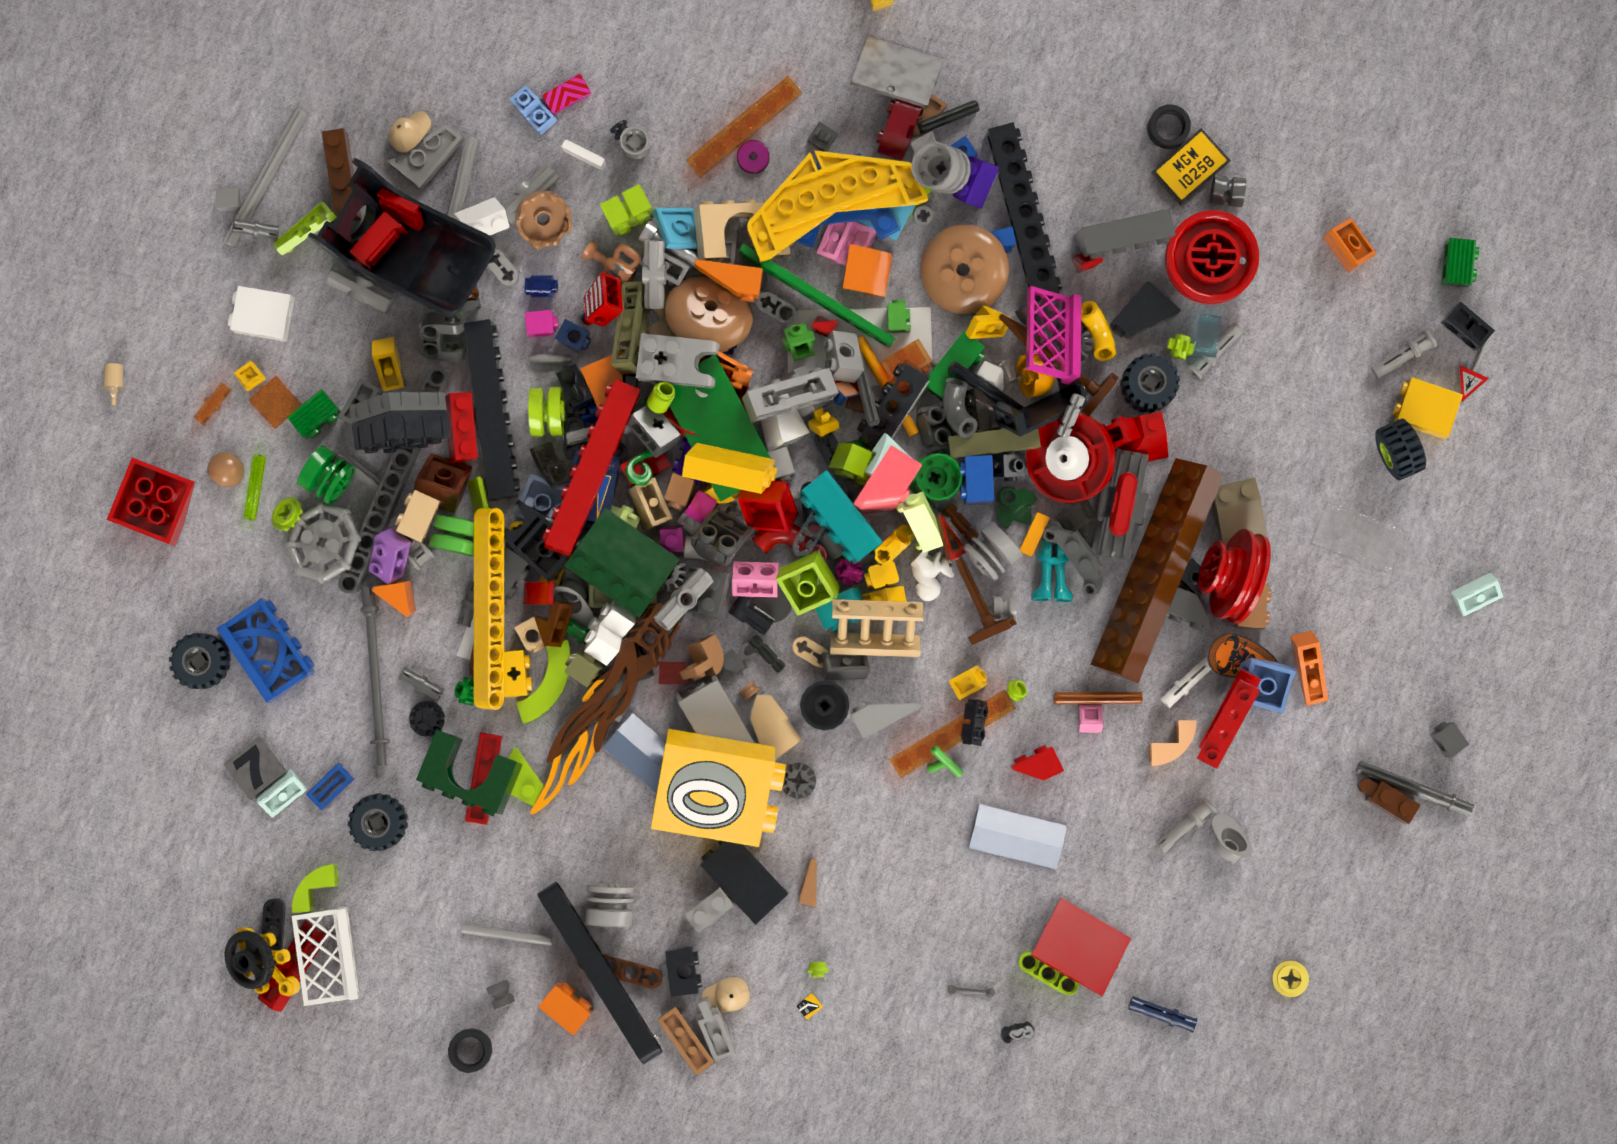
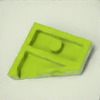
[509,747,545,806]

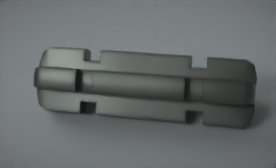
[749,635,785,673]

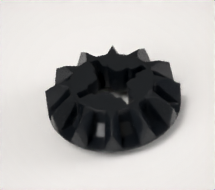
[408,701,445,737]

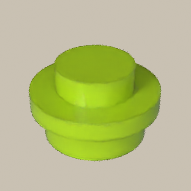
[1007,680,1027,702]
[806,962,829,978]

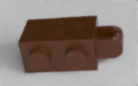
[1357,779,1421,824]

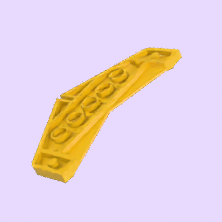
[747,151,928,263]

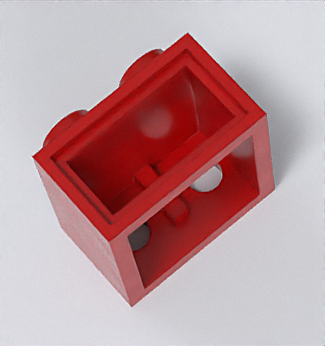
[737,481,798,533]

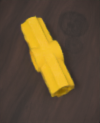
[874,524,915,565]

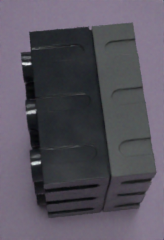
[349,392,450,454]

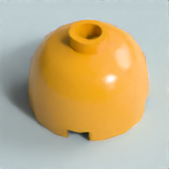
[1016,353,1057,398]

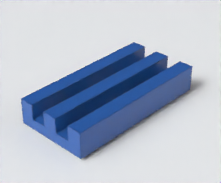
[306,763,355,810]

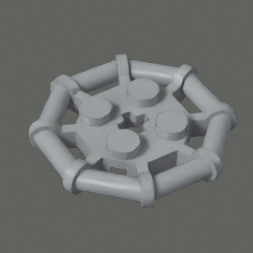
[285,501,361,584]

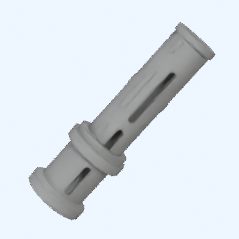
[1186,322,1244,381]
[1371,330,1437,380]
[1156,797,1218,854]

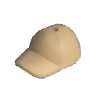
[388,111,432,153]
[702,977,750,1013]

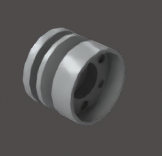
[912,141,971,194]
[963,521,1023,582]
[585,882,634,927]

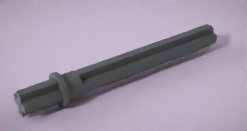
[1356,761,1474,816]

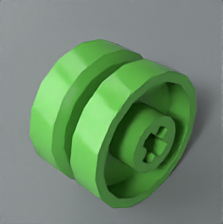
[428,515,474,556]

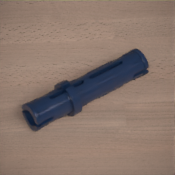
[1128,996,1198,1033]

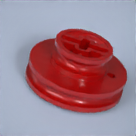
[1165,210,1260,305]
[1198,529,1271,624]

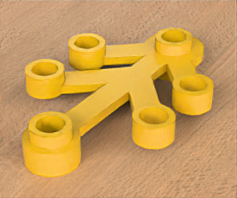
[235,927,300,996]

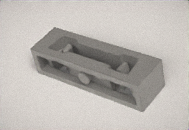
[742,367,839,423]

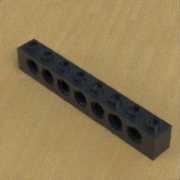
[987,122,1062,302]

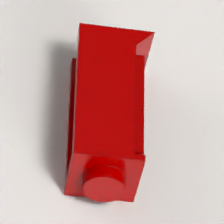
[349,211,408,271]

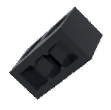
[1440,302,1495,351]

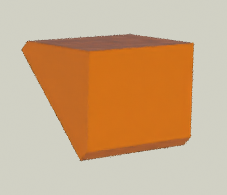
[1323,218,1377,273]

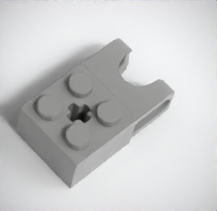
[636,333,720,388]

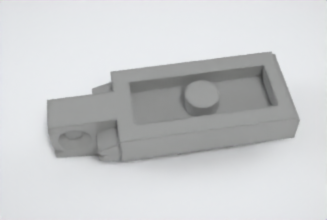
[697,996,736,1061]

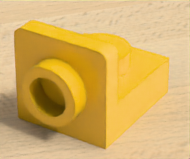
[949,665,988,700]

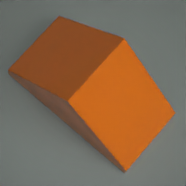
[371,580,416,617]

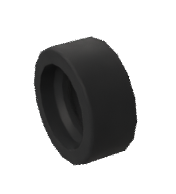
[1147,104,1191,149]
[448,1028,493,1073]

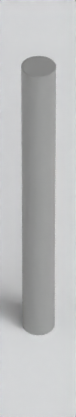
[462,924,552,946]

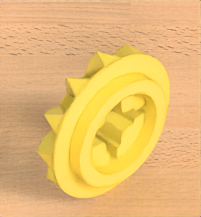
[1272,960,1309,997]

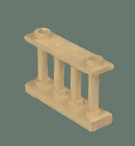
[830,599,923,657]

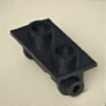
[961,699,988,746]

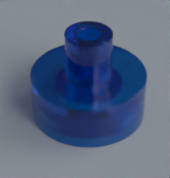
[580,403,598,426]

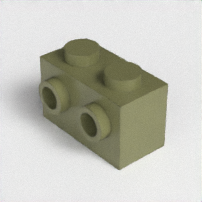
[564,649,606,687]

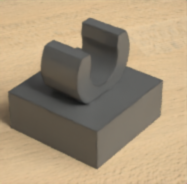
[807,121,838,152]

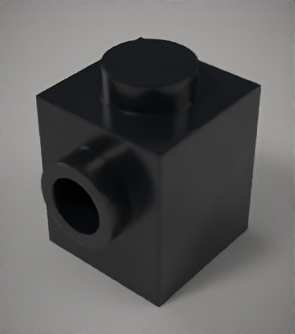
[1180,558,1202,594]

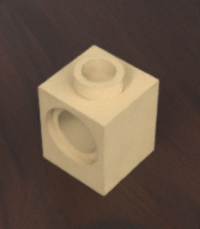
[514,617,546,653]

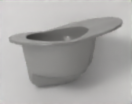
[553,578,593,626]
[1211,814,1253,865]

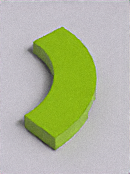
[517,640,571,724]

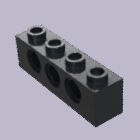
[857,359,930,448]

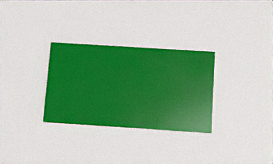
[670,355,775,502]

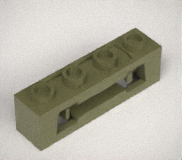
[611,281,651,375]

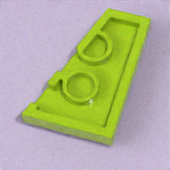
[272,200,337,255]

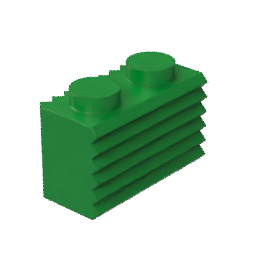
[1441,238,1479,287]
[287,389,341,440]

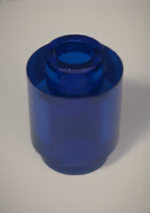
[525,275,558,298]

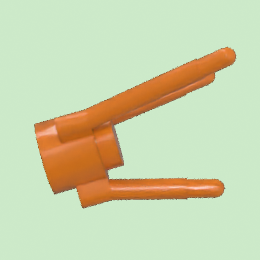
[717,351,753,390]

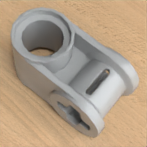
[398,532,436,571]

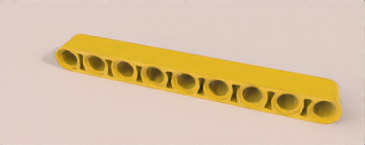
[474,508,504,710]

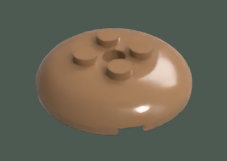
[920,225,1009,314]
[664,275,753,353]

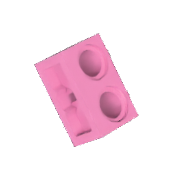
[732,561,779,597]

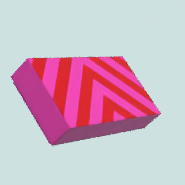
[542,74,592,116]

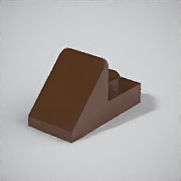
[535,600,574,647]

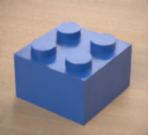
[959,455,994,505]

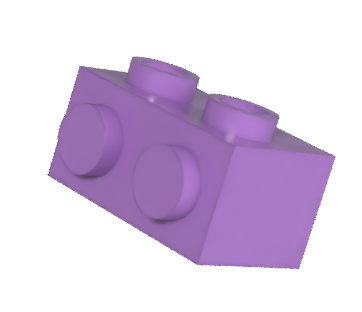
[369,528,411,584]

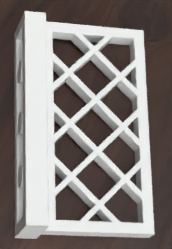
[292,906,360,1006]

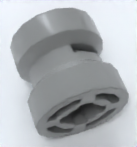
[993,597,1017,619]

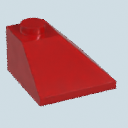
[1120,411,1169,462]

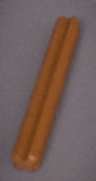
[1053,692,1143,704]

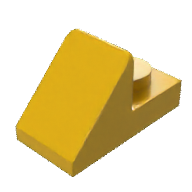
[965,305,1010,339]

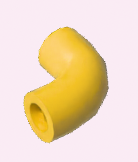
[1081,301,1116,361]

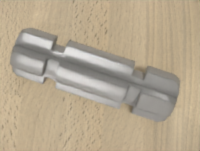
[1057,394,1085,437]

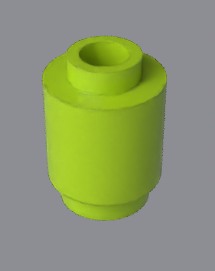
[647,382,675,413]

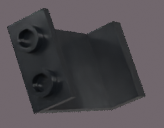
[992,378,1088,437]
[700,840,789,925]

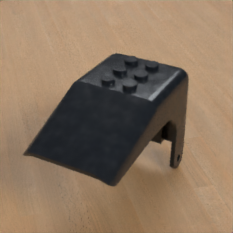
[307,158,496,315]

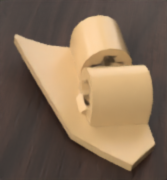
[750,695,803,760]

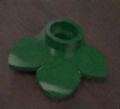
[996,486,1037,528]

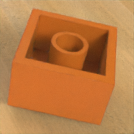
[538,981,594,1036]

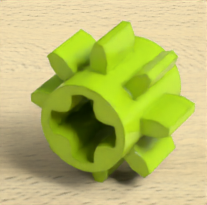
[1166,334,1195,360]

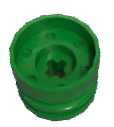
[297,445,356,505]
[909,453,962,502]

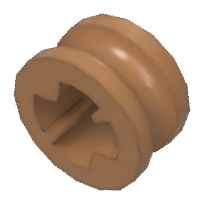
[739,680,761,701]

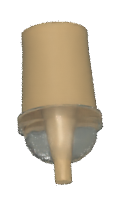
[102,363,125,406]

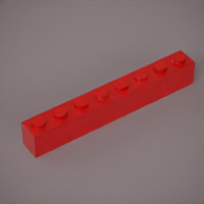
[542,379,640,557]

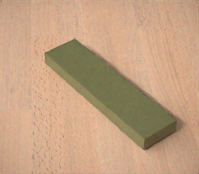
[948,429,1041,459]

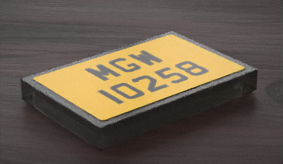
[1151,128,1231,206]

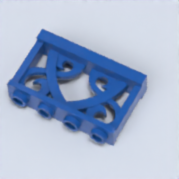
[216,598,315,703]

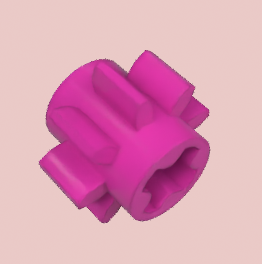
[836,560,863,587]

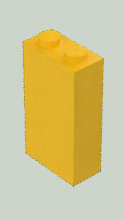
[682,443,777,494]

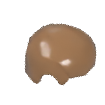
[207,452,244,488]

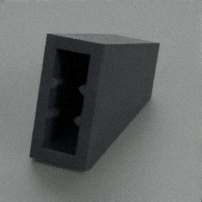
[1110,281,1181,339]

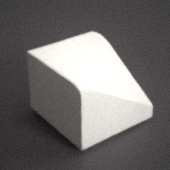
[977,361,1004,391]

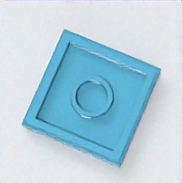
[652,208,697,249]

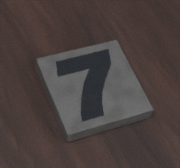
[223,736,287,800]

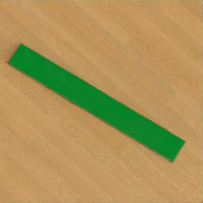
[738,243,896,348]

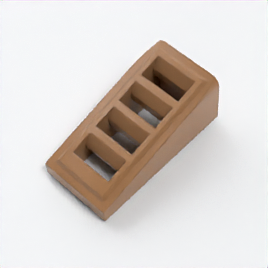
[798,858,817,907]

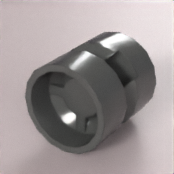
[1210,175,1246,207]

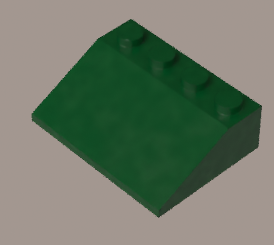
[565,508,680,618]

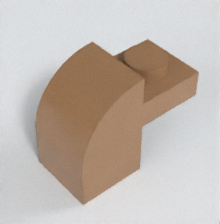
[680,634,724,681]

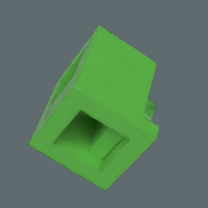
[887,299,911,333]

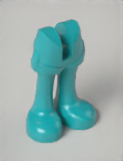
[1031,539,1073,602]

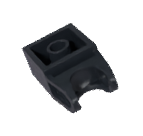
[504,499,578,582]

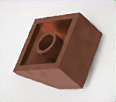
[413,453,472,513]

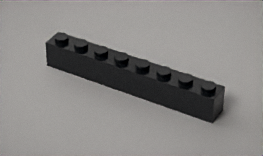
[464,319,521,501]

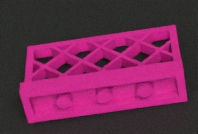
[1026,286,1081,385]

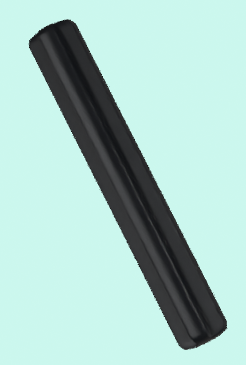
[948,361,1024,410]

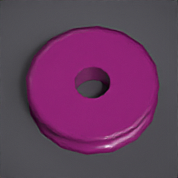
[737,140,770,174]

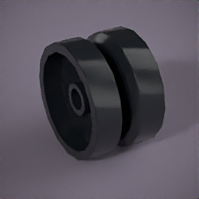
[800,681,850,731]

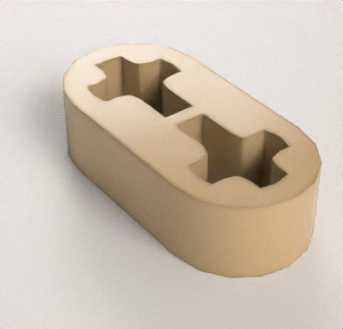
[793,637,830,669]

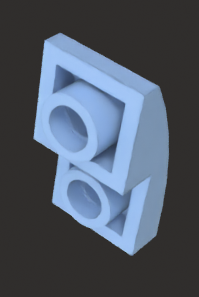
[509,85,557,135]

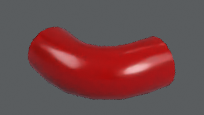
[751,524,814,555]

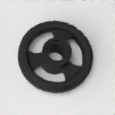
[224,931,275,989]

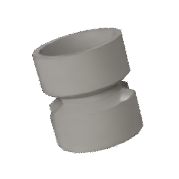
[620,126,651,161]

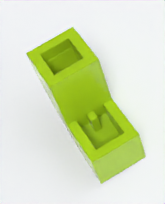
[292,863,339,913]

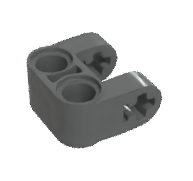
[420,312,464,362]

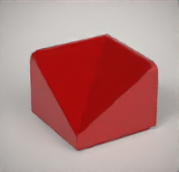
[811,316,838,337]

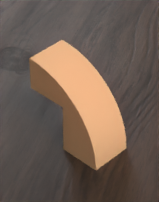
[1149,720,1197,766]

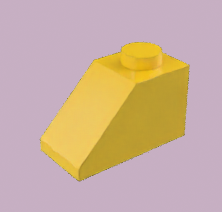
[372,337,405,392]

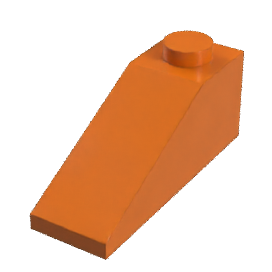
[695,259,763,302]
[1290,630,1328,706]

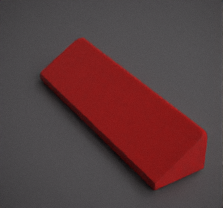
[258,921,326,1012]

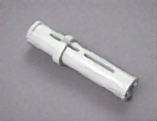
[1160,656,1211,709]

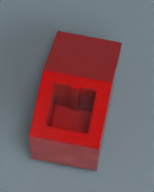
[1010,744,1064,781]

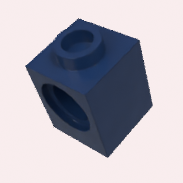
[555,319,592,354]

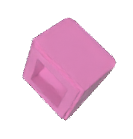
[1079,705,1103,733]

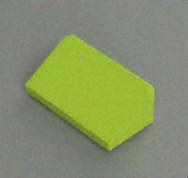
[468,476,490,514]

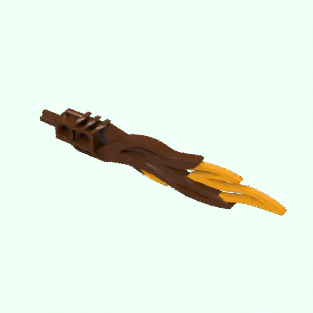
[530,587,686,815]

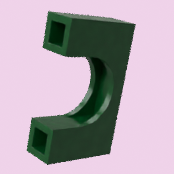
[416,730,523,817]

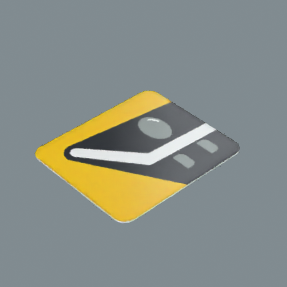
[797,993,823,1019]

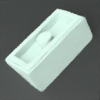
[1451,573,1503,617]
[256,769,307,818]

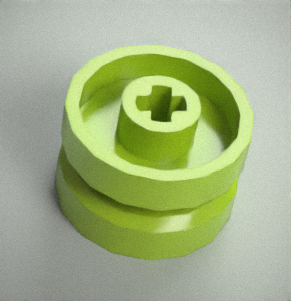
[528,387,566,437]

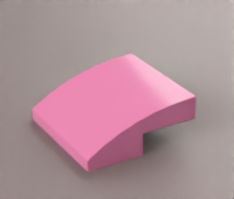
[817,222,877,267]

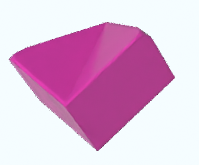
[684,490,717,524]

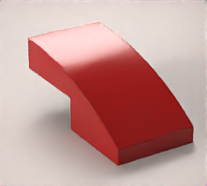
[523,581,554,605]

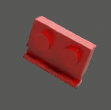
[377,188,424,231]

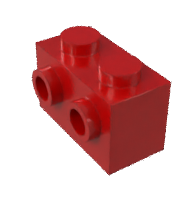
[1102,416,1141,449]

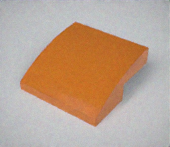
[842,244,892,298]

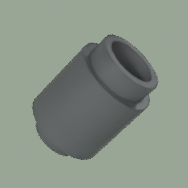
[818,528,843,561]

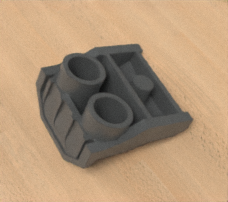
[916,402,958,453]
[691,506,754,566]

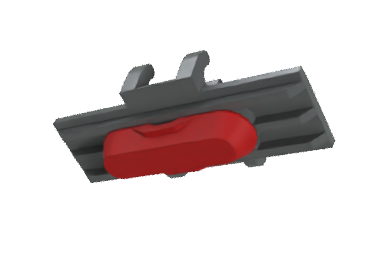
[1092,449,1149,560]

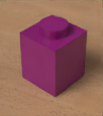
[660,525,684,552]

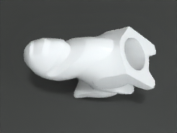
[910,550,954,601]

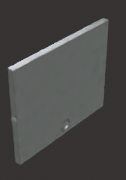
[850,36,943,108]

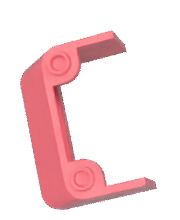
[854,445,922,515]

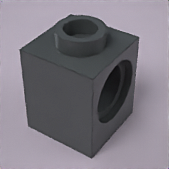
[1430,721,1470,757]

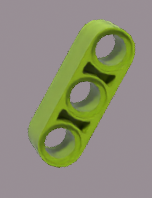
[1017,951,1079,996]

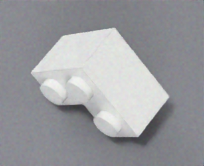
[454,197,510,236]
[584,600,636,666]

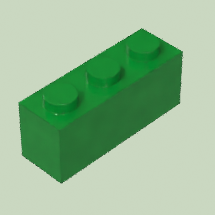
[925,331,985,401]

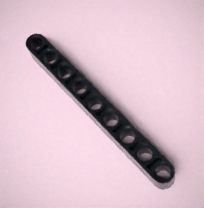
[537,881,663,1065]

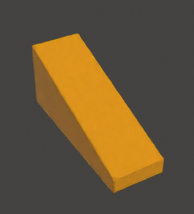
[1020,512,1050,557]

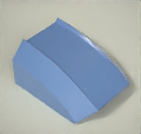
[1238,658,1296,714]

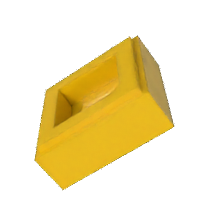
[233,360,265,392]

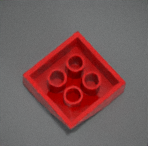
[106,457,195,546]

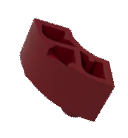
[876,99,922,161]

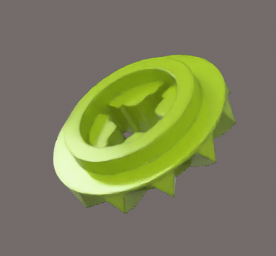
[271,497,303,531]

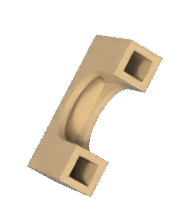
[693,199,790,262]

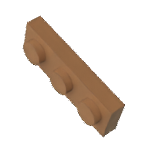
[657,1006,715,1076]

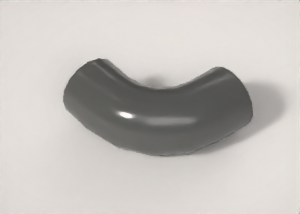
[942,378,977,438]

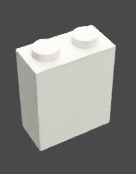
[228,286,295,342]

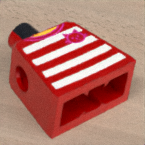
[581,272,623,327]

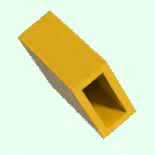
[1392,377,1463,439]

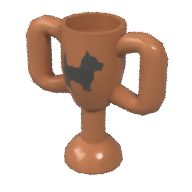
[581,240,641,287]

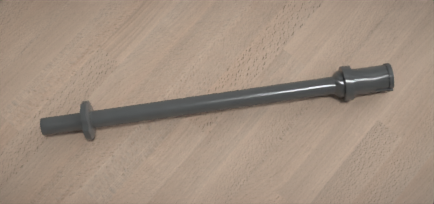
[360,586,390,766]

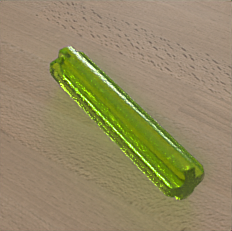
[243,454,266,520]

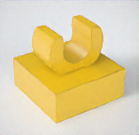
[808,407,840,437]

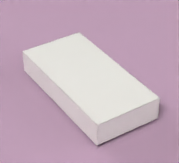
[561,140,606,171]

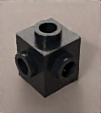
[992,451,1027,481]

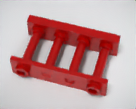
[1197,668,1261,769]

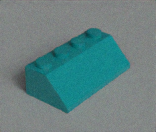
[800,470,883,564]

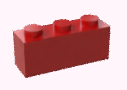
[445,392,478,463]

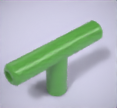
[927,745,963,777]

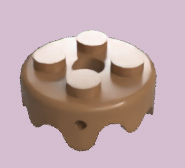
[515,191,572,249]

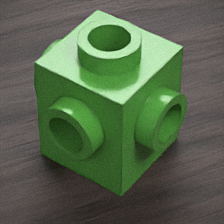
[782,323,816,362]

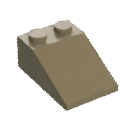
[1212,477,1267,545]

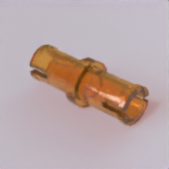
[193,382,232,425]

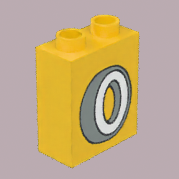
[651,729,786,847]

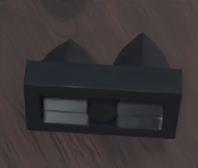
[556,364,595,411]

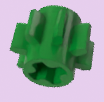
[454,677,474,706]

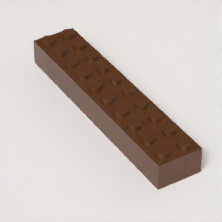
[1090,458,1224,683]

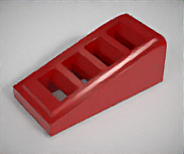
[1072,253,1104,273]

